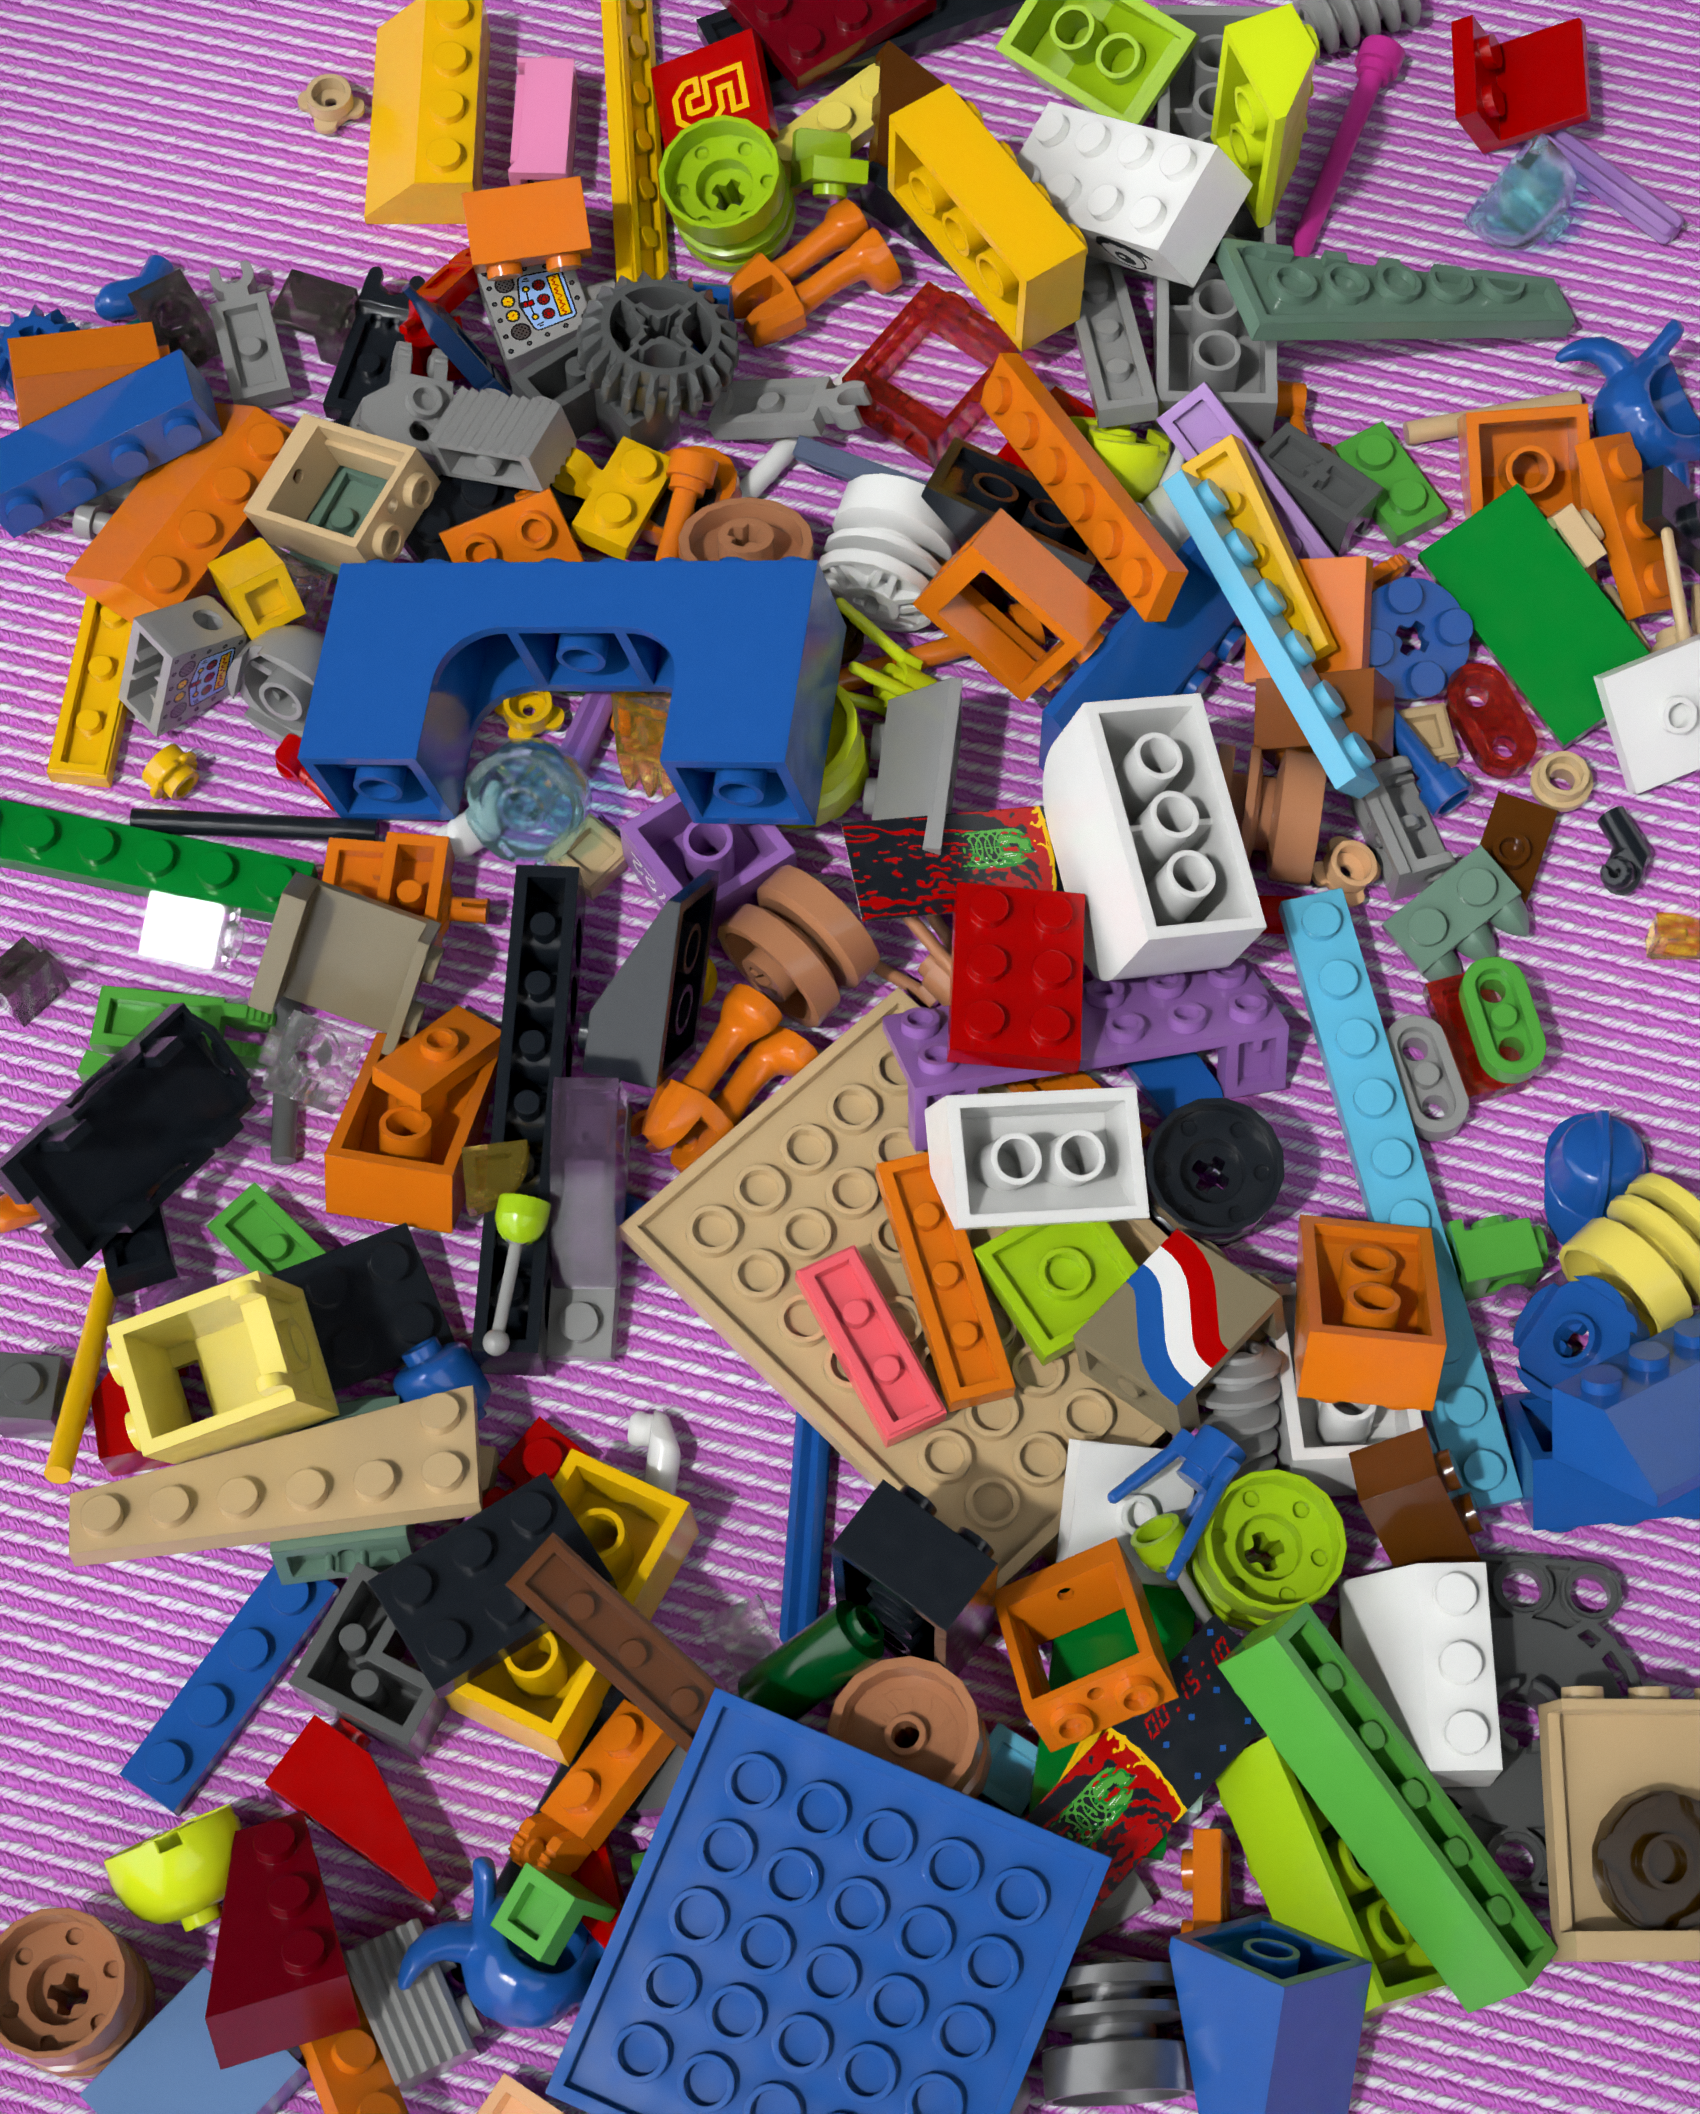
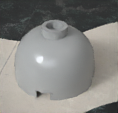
[227,625,325,743]

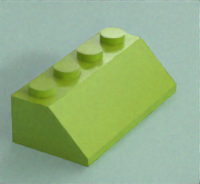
[1215,1736,1449,2021]

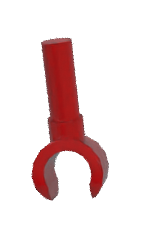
[275,733,336,812]

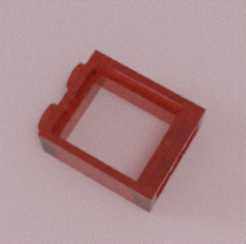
[842,281,1023,469]

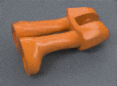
[726,198,903,348]
[641,983,819,1173]

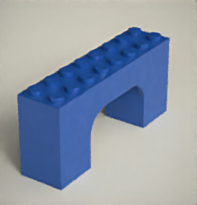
[297,556,847,825]

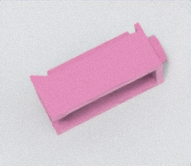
[508,56,579,186]

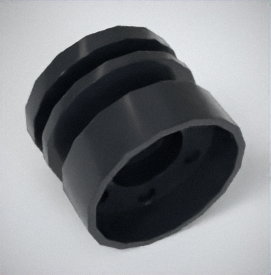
[1144,1098,1285,1249]

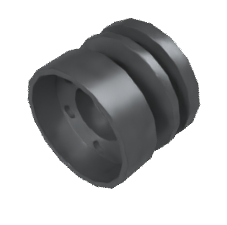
[1042,1957,1195,2107]

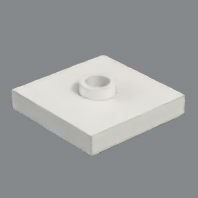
[1593,634,1700,794]
[1056,1439,1194,1587]

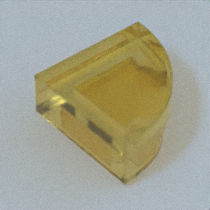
[1645,912,1700,960]
[461,1139,530,1217]

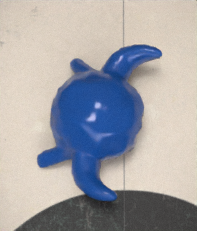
[1555,319,1700,489]
[397,1856,605,2029]

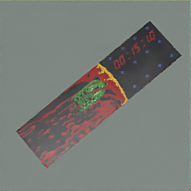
[841,806,1064,922]
[1025,1614,1262,1919]

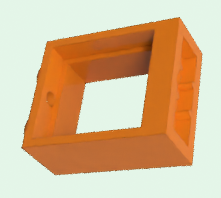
[912,508,1113,702]
[995,1537,1179,1753]

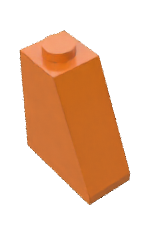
[7,322,170,429]

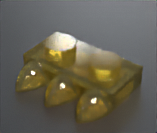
[611,691,676,798]

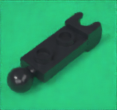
[323,266,426,427]

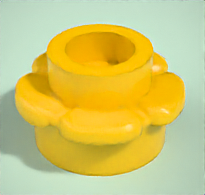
[142,744,199,801]

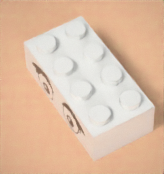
[1016,101,1253,288]

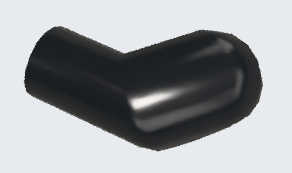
[1597,806,1651,895]

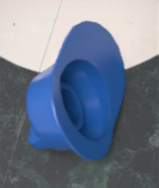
[1544,1110,1649,1246]

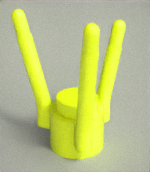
[835,598,937,718]

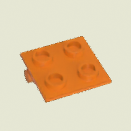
[439,487,585,563]

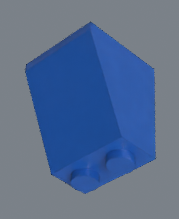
[1169,1913,1372,2114]

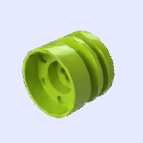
[658,115,797,273]
[1186,1469,1347,1632]

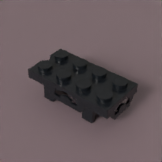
[0,1003,257,1270]

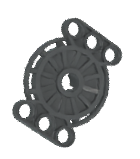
[1441,1553,1643,1900]

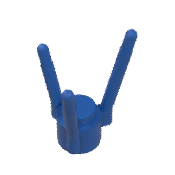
[1107,1424,1247,1581]

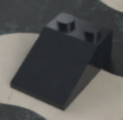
[921,437,1098,614]
[578,869,720,1089]

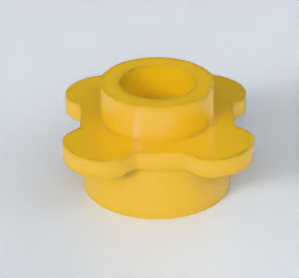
[494,691,565,745]

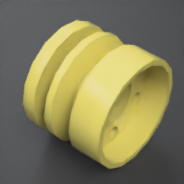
[1559,1173,1700,1337]

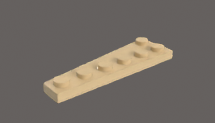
[69,1386,483,1567]

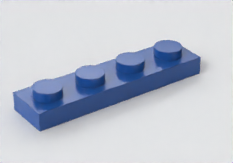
[119,1565,340,1817]

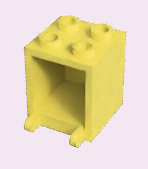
[106,1270,340,1465]

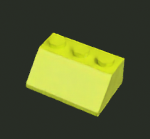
[1210,3,1320,228]

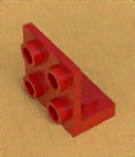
[1451,15,1591,154]

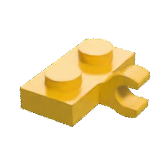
[552,436,670,561]

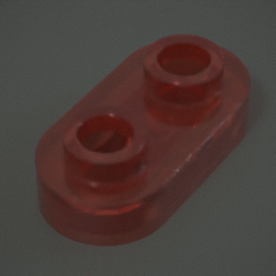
[1444,663,1537,779]

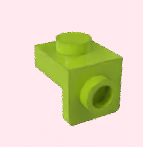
[790,128,869,200]

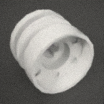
[819,473,960,632]

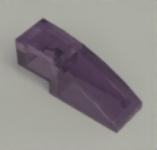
[550,1077,628,1289]

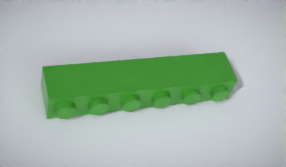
[1217,1602,1558,2014]

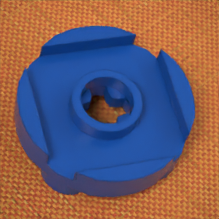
[1369,577,1473,702]
[1513,1275,1650,1405]

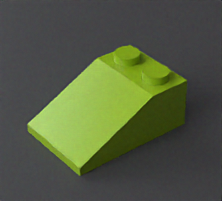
[995,0,1199,125]

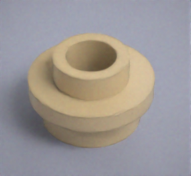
[1530,751,1593,812]

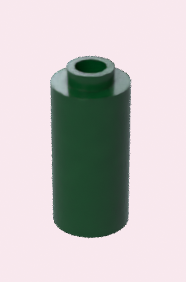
[738,1600,885,1721]

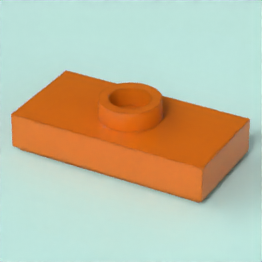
[372,1005,501,1112]

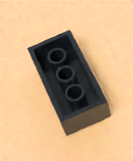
[831,1479,998,1676]

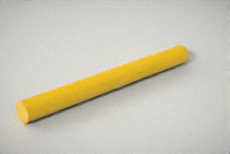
[44,1267,118,1484]

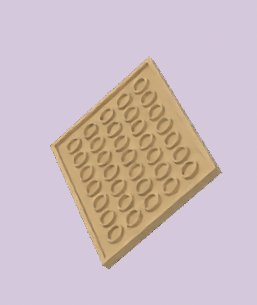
[619,987,1268,1590]

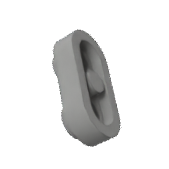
[1386,1015,1469,1141]

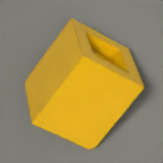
[207,538,306,640]

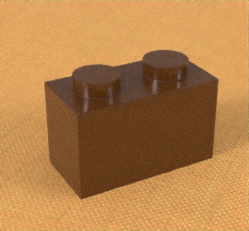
[1349,1426,1485,1568]

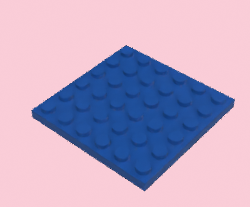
[545,1687,1112,2114]

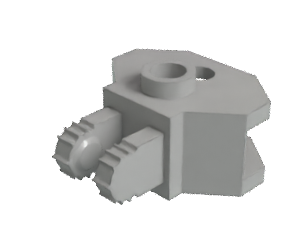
[349,341,455,476]

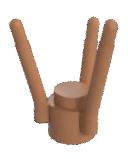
[873,914,952,1008]

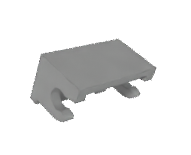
[1345,756,1456,901]

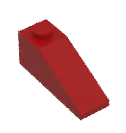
[264,1715,447,1913]

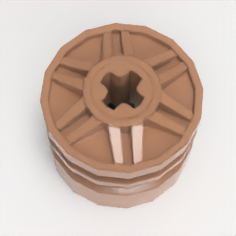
[1218,741,1326,886]
[0,1907,156,2080]

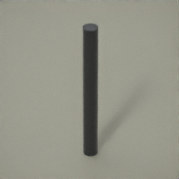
[130,808,379,842]

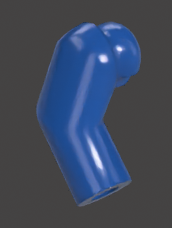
[94,255,174,322]

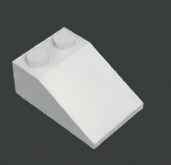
[1269,1283,1423,1496]

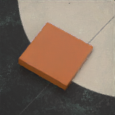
[1244,556,1373,687]

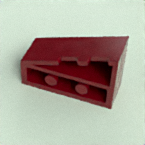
[205,1811,361,2070]

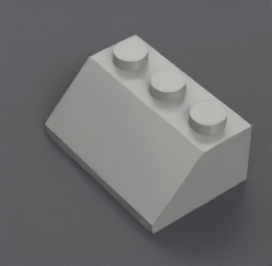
[863,678,963,855]

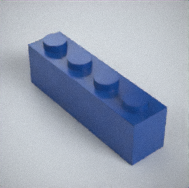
[0,348,223,538]

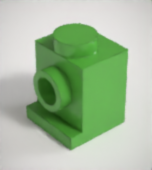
[1445,1215,1548,1301]

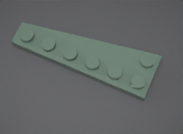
[1214,238,1575,341]

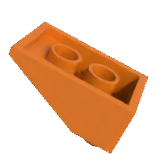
[461,176,593,281]
[1457,404,1598,586]
[324,1032,499,1234]
[1294,1214,1447,1411]

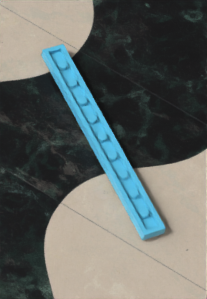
[1278,888,1523,1512]

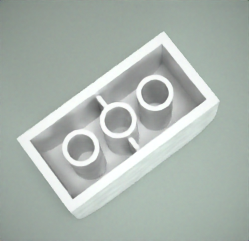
[1043,693,1267,981]

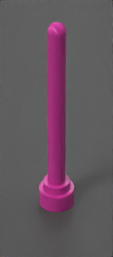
[1289,35,1405,257]

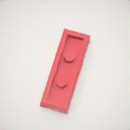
[795,1244,947,1448]

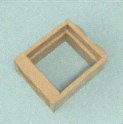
[243,413,441,567]

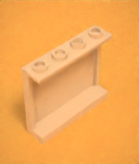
[1538,1686,1700,1962]

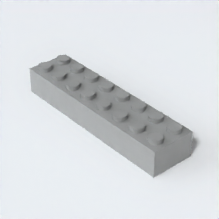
[1152,5,1278,442]

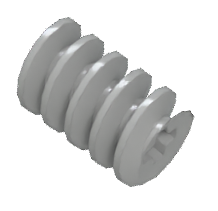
[1292,0,1421,54]
[1196,1339,1282,1484]

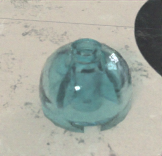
[1461,132,1577,252]
[464,737,592,865]

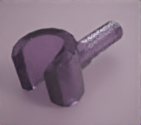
[1494,1269,1569,1328]

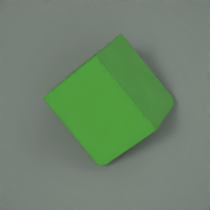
[490,1862,617,1966]

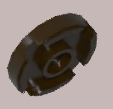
[1592,1790,1700,1931]

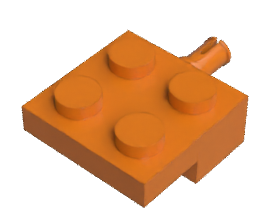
[322,832,490,947]

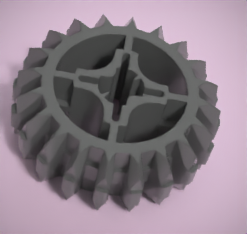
[576,270,740,424]

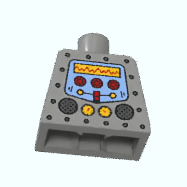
[477,264,616,386]
[118,595,251,737]

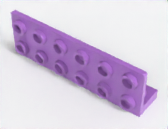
[882,958,1289,1151]

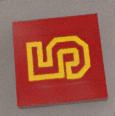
[650,28,779,149]

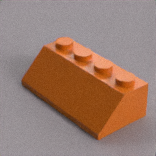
[65,403,296,624]

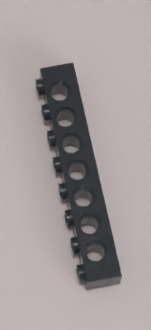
[471,865,586,1376]

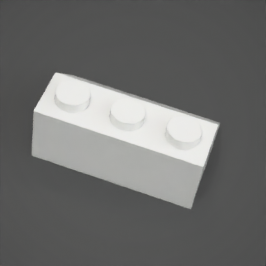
[924,1087,1150,1230]
[1338,1562,1503,1787]

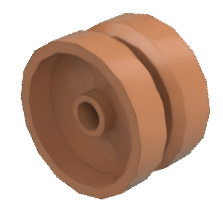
[678,497,813,561]
[717,865,880,1028]
[827,1656,992,1799]

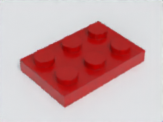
[947,882,1085,1074]

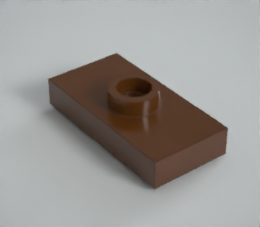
[1480,791,1558,905]

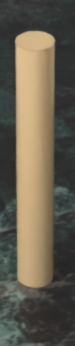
[1403,390,1582,445]

